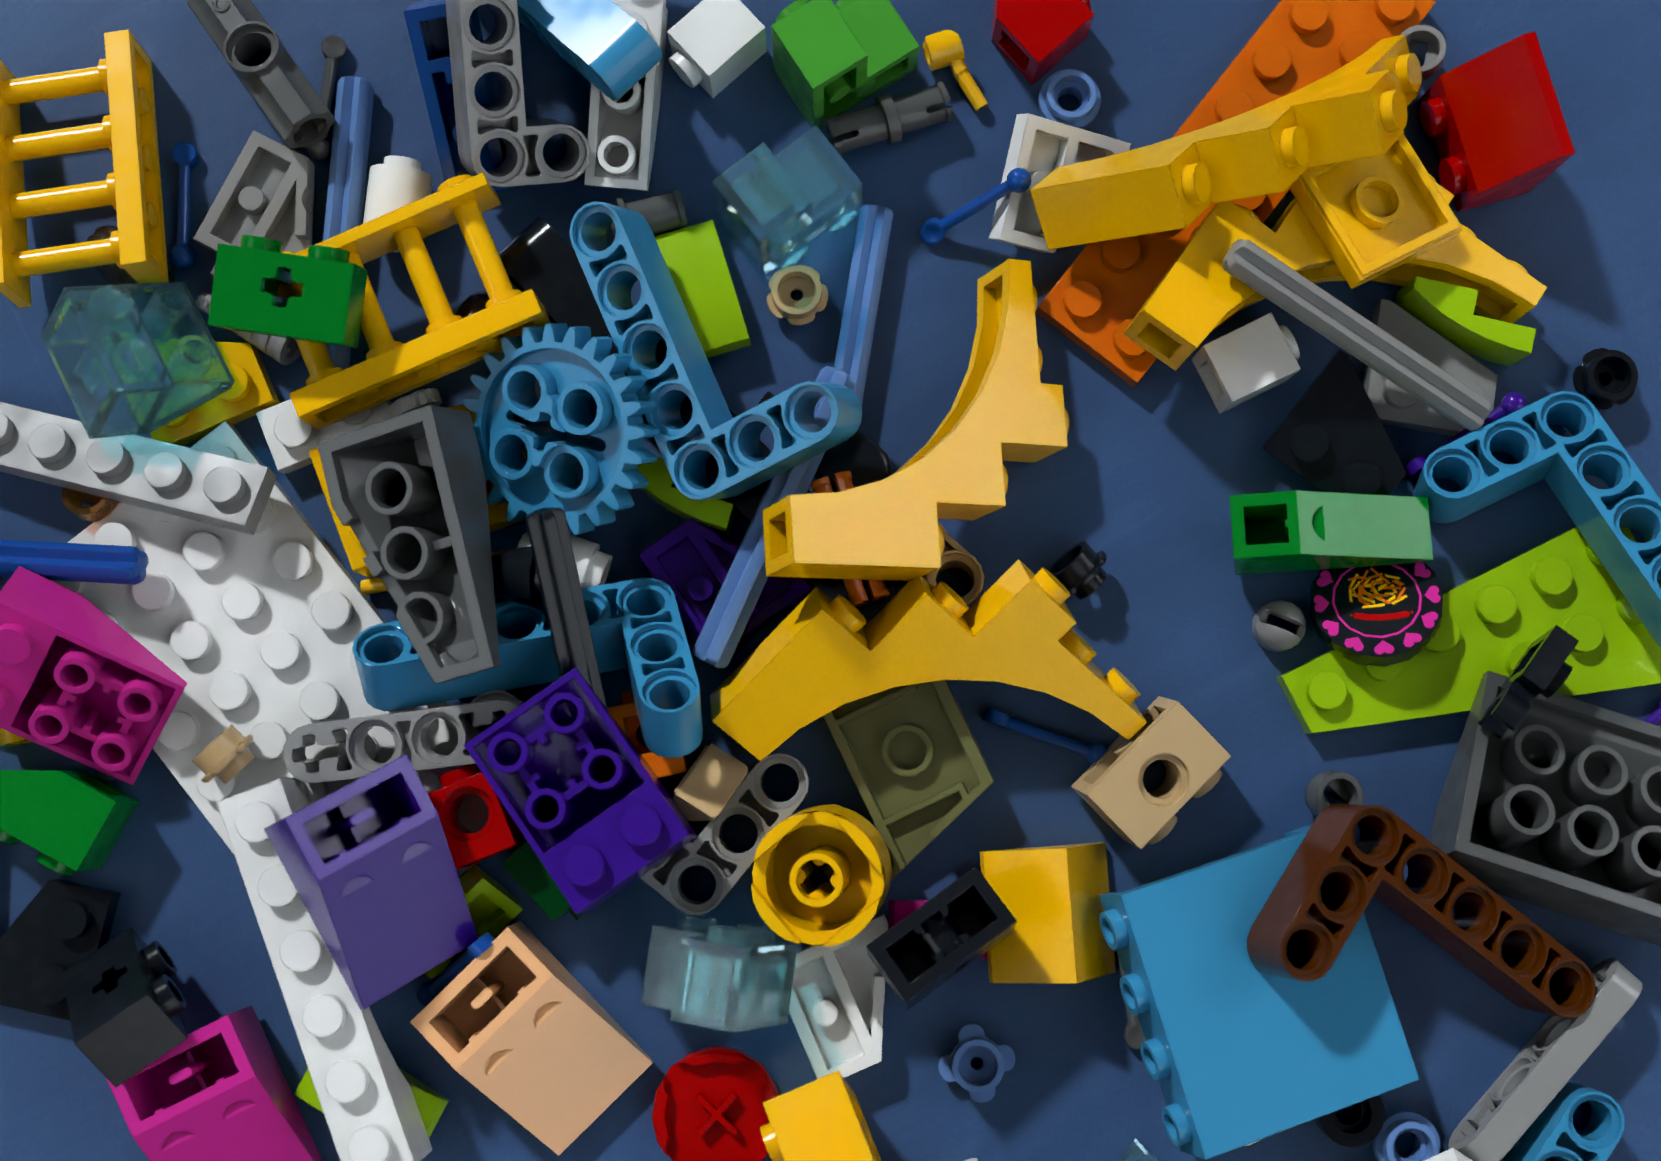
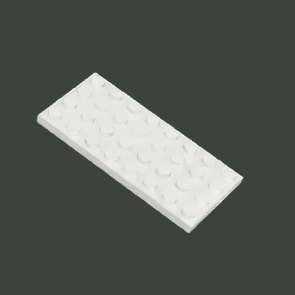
[51,421,489,878]

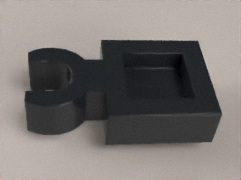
[1478,625,1579,739]

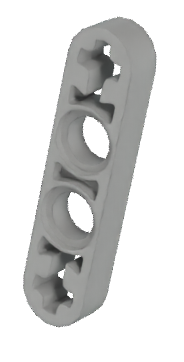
[283,698,524,783]
[1448,958,1642,1161]

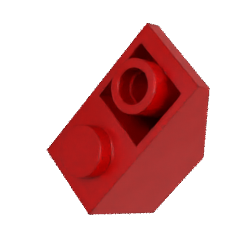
[991,0,1095,85]

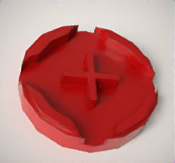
[652,1045,780,1161]

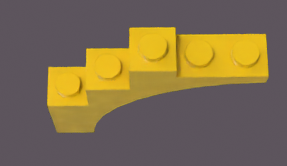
[1030,34,1422,250]
[1123,174,1547,371]
[762,259,1069,581]
[710,559,1147,761]

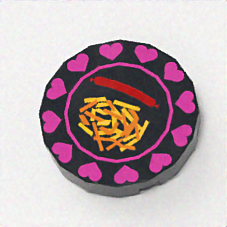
[1310,563,1443,667]

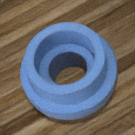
[1038,69,1101,129]
[1373,1111,1441,1161]

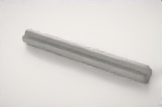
[1222,239,1492,431]

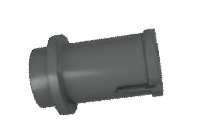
[610,188,688,239]

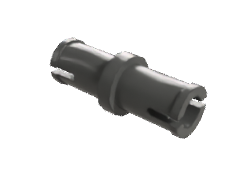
[823,81,953,157]

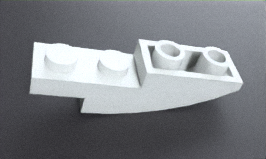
[584,0,668,191]

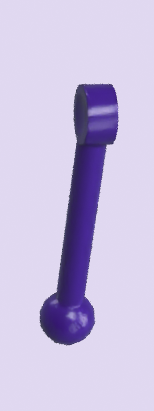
[1405,392,1527,479]

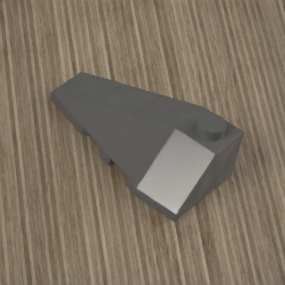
[317,405,500,684]

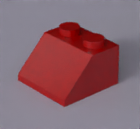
[1420,31,1575,212]

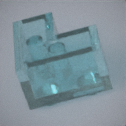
[712,126,863,276]
[641,914,798,1033]

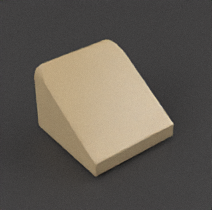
[673,743,748,821]

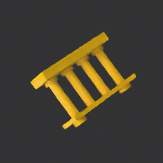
[0,29,169,308]
[278,172,551,430]

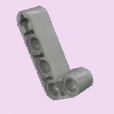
[445,0,591,187]

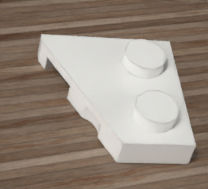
[989,113,1131,253]
[769,913,888,1079]

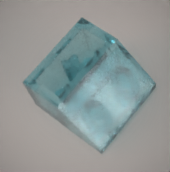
[41,282,235,439]

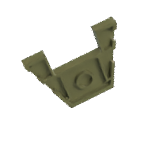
[820,680,995,888]

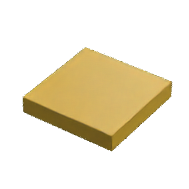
[1289,133,1463,290]

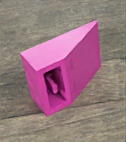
[0,566,187,786]
[106,1005,323,1161]

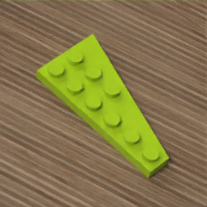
[1276,526,1661,734]

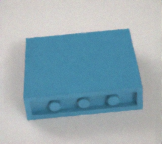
[1099,825,1419,1160]

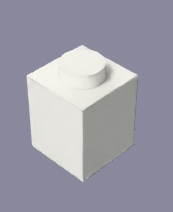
[667,0,767,98]
[1191,312,1301,414]

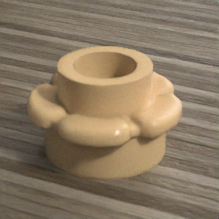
[767,265,828,326]
[192,724,255,784]

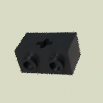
[866,867,1017,1011]
[62,927,187,1087]

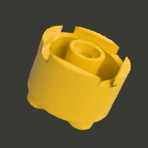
[751,804,893,947]

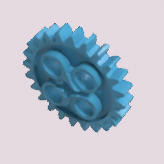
[462,323,660,535]

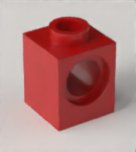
[428,763,525,869]

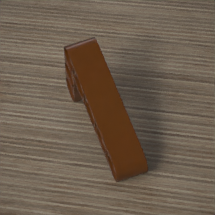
[1247,804,1595,1018]

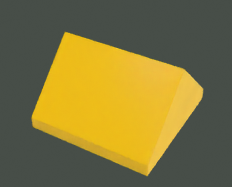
[979,842,1116,984]

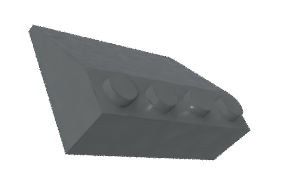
[1429,671,1661,947]

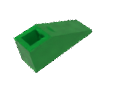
[1229,490,1433,575]
[0,770,139,876]

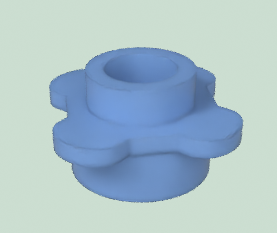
[938,1023,1015,1103]

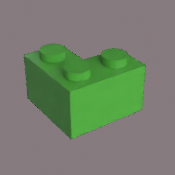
[771,0,920,132]

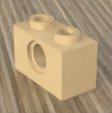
[1071,696,1231,850]

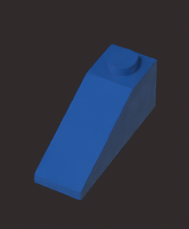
[403,0,511,192]

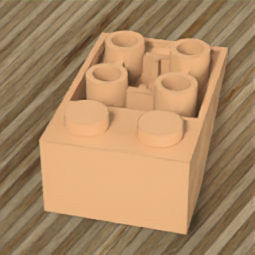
[410,921,654,1156]

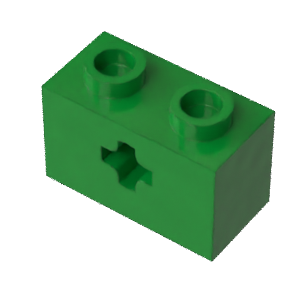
[208,235,368,349]

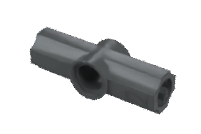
[187,0,335,150]

